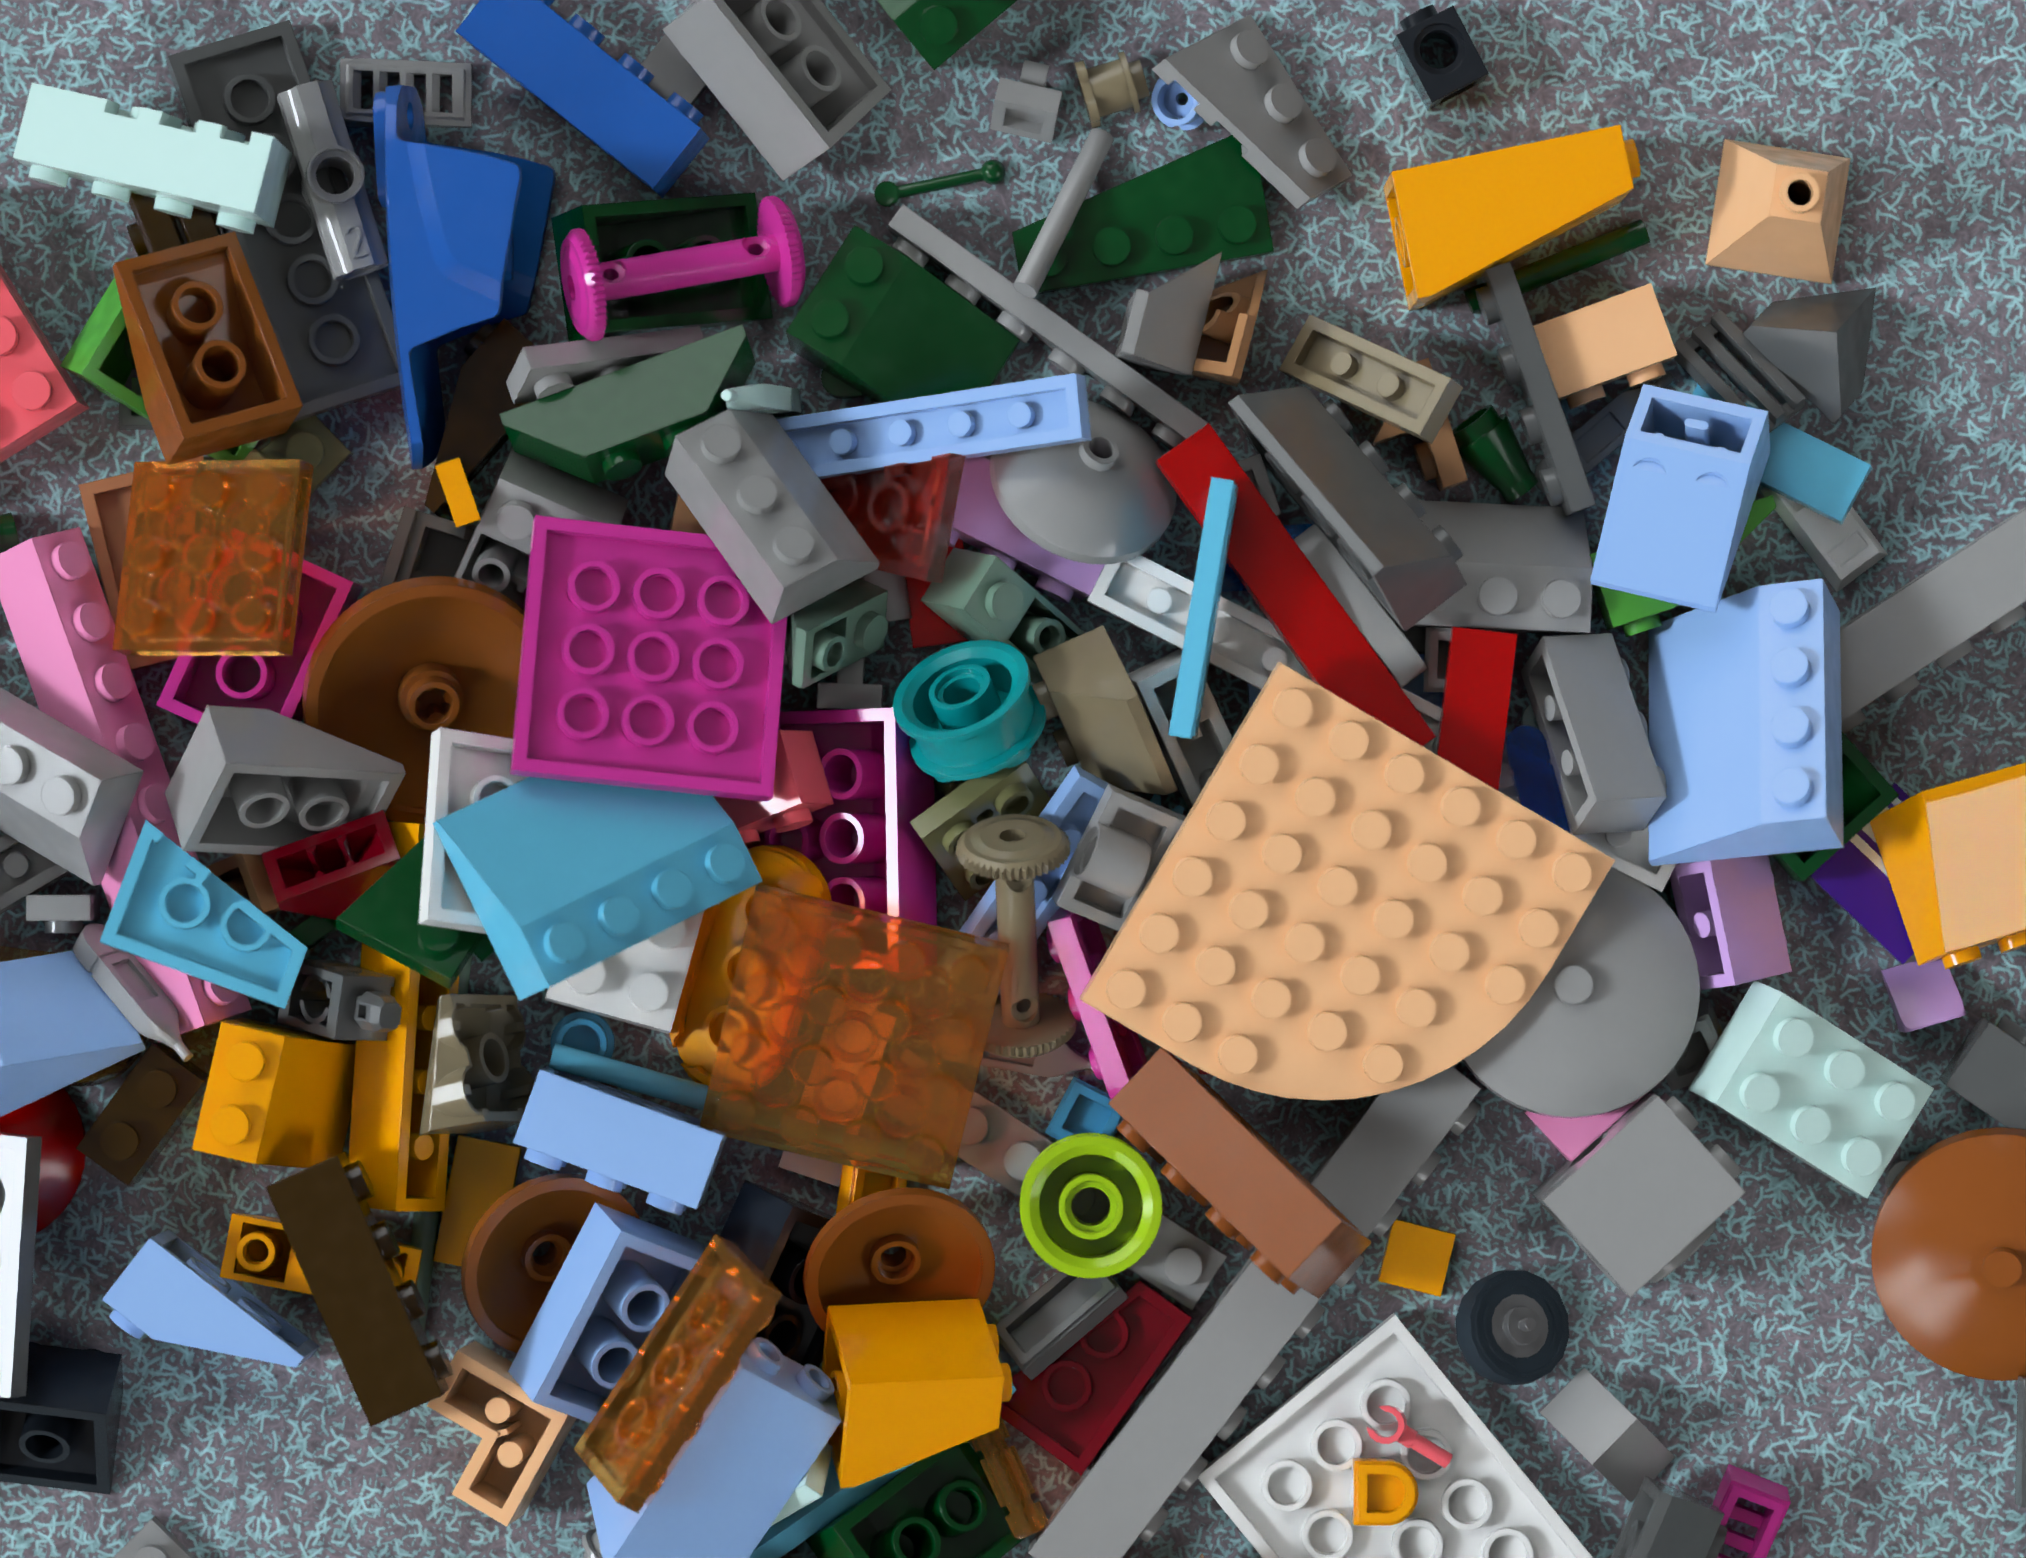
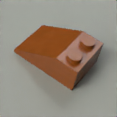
[113,231,303,466]

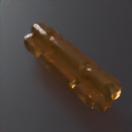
[970,1417,1048,1539]

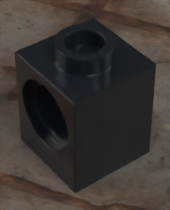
[1392,4,1489,111]

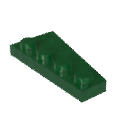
[336,838,485,989]

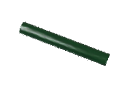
[1463,219,1650,314]

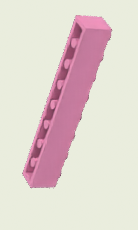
[0,527,252,1043]

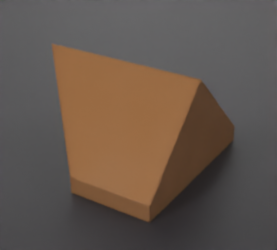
[1192,269,1268,387]

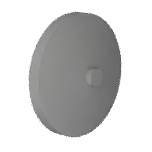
[1462,867,1700,1118]

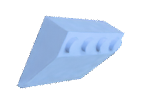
[1649,578,1844,866]

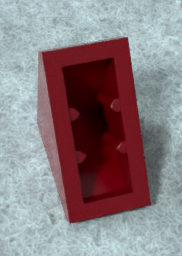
[261,810,401,920]

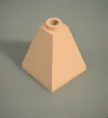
[1705,139,1851,284]

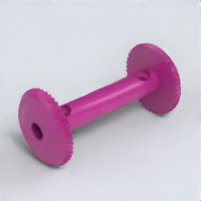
[560,195,806,342]

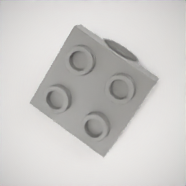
[1052,784,1186,931]

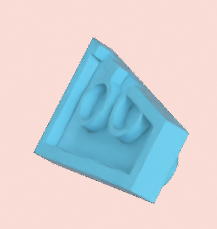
[100,820,308,1010]

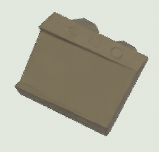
[419,994,534,1136]

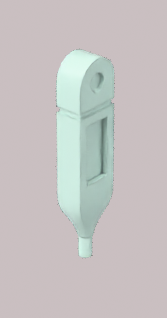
[721,383,802,417]

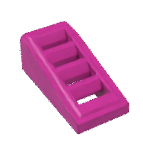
[1712,1464,1791,1558]

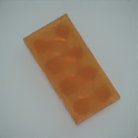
[574,1233,782,1513]

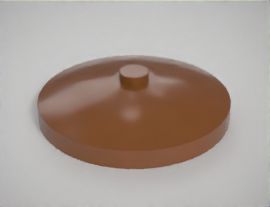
[302,576,525,824]
[1871,1127,2026,1381]

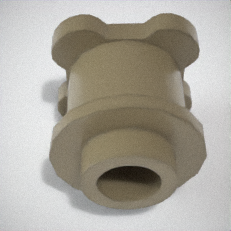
[1074,51,1150,128]

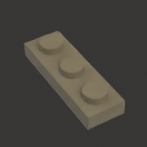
[1279,314,1463,444]

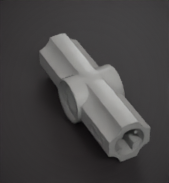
[277,80,388,281]

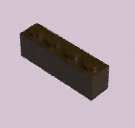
[266,1152,453,1427]

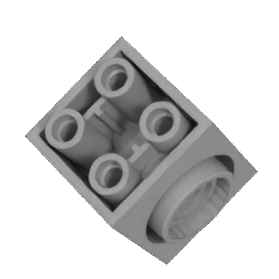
[1531,1092,1746,1298]

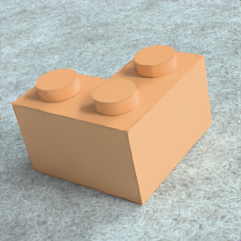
[427,1341,577,1527]

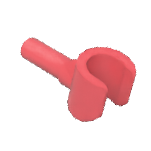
[1367,1405,1453,1468]

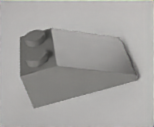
[165,705,406,855]

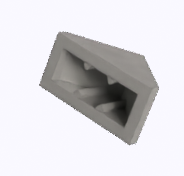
[1539,1367,1675,1503]

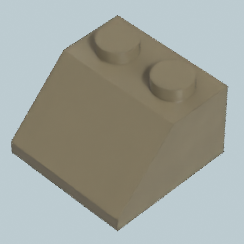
[1032,625,1178,795]

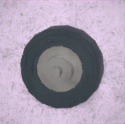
[1456,1270,1569,1385]

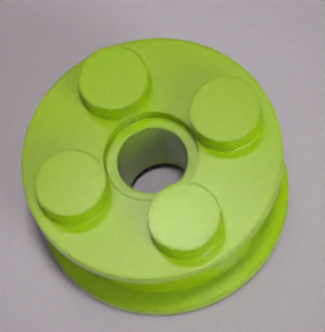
[1020,1133,1162,1278]

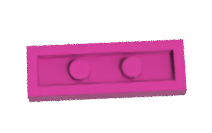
[1046,907,1147,1099]

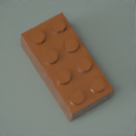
[1108,1047,1372,1299]

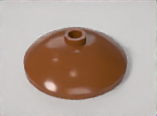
[461,1173,640,1353]
[803,1187,995,1332]

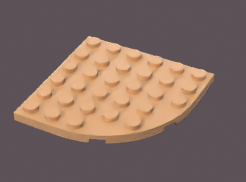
[1080,661,1615,1101]

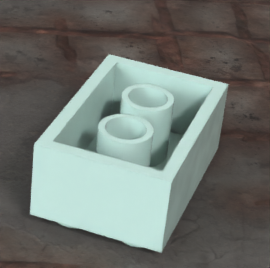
[1688,981,1934,1198]

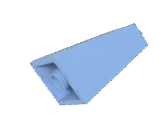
[586,1327,841,1558]

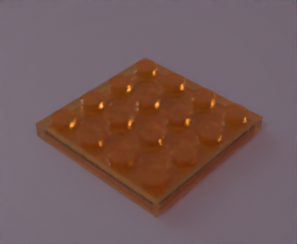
[700,884,1010,1189]

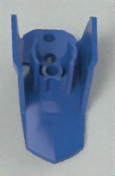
[373,85,556,469]

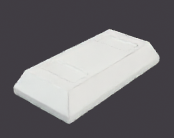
[1761,487,1888,592]

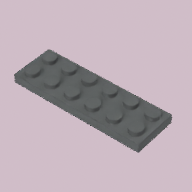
[166,20,401,422]

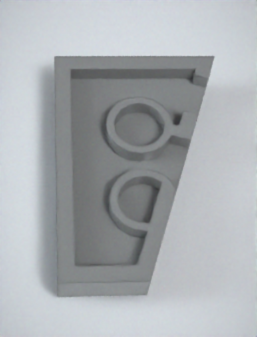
[1152,14,1352,209]

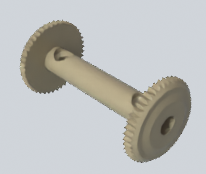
[956,814,1077,1058]

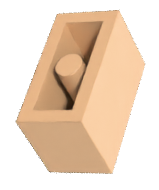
[1533,283,1677,410]

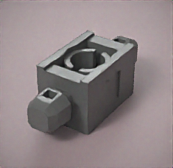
[277,959,402,1041]

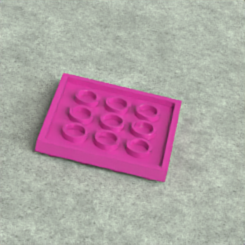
[510,515,787,802]

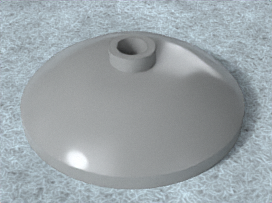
[990,400,1176,565]

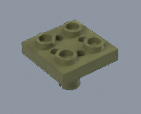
[910,761,1050,901]

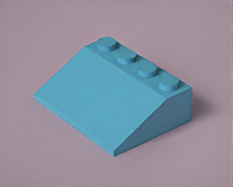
[432,777,763,1001]

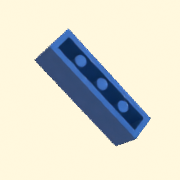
[456,0,710,198]

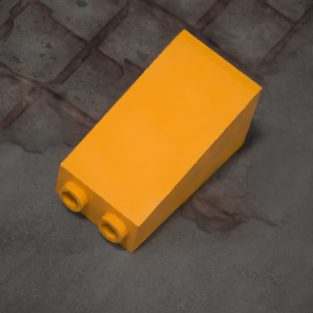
[1383,124,1641,311]

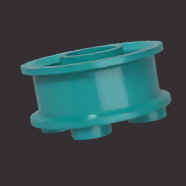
[893,640,1046,782]

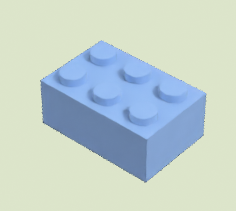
[513,1065,730,1215]
[508,1202,728,1437]

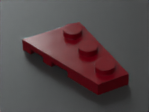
[1000,1281,1195,1476]

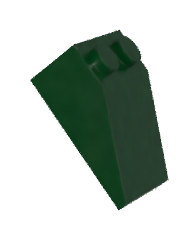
[551,192,773,342]
[786,225,1020,403]
[805,1435,1046,1558]

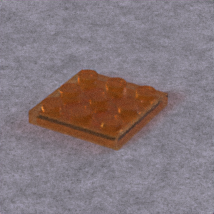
[112,459,314,656]

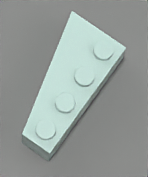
[13,83,292,234]

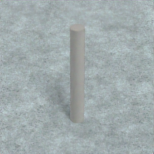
[1013,128,1114,297]

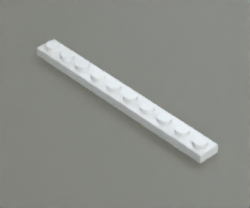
[1087,555,1676,892]

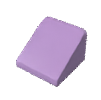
[1881,959,1967,1033]

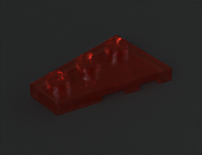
[820,453,965,583]

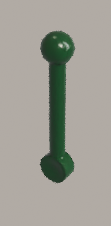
[874,160,1005,207]

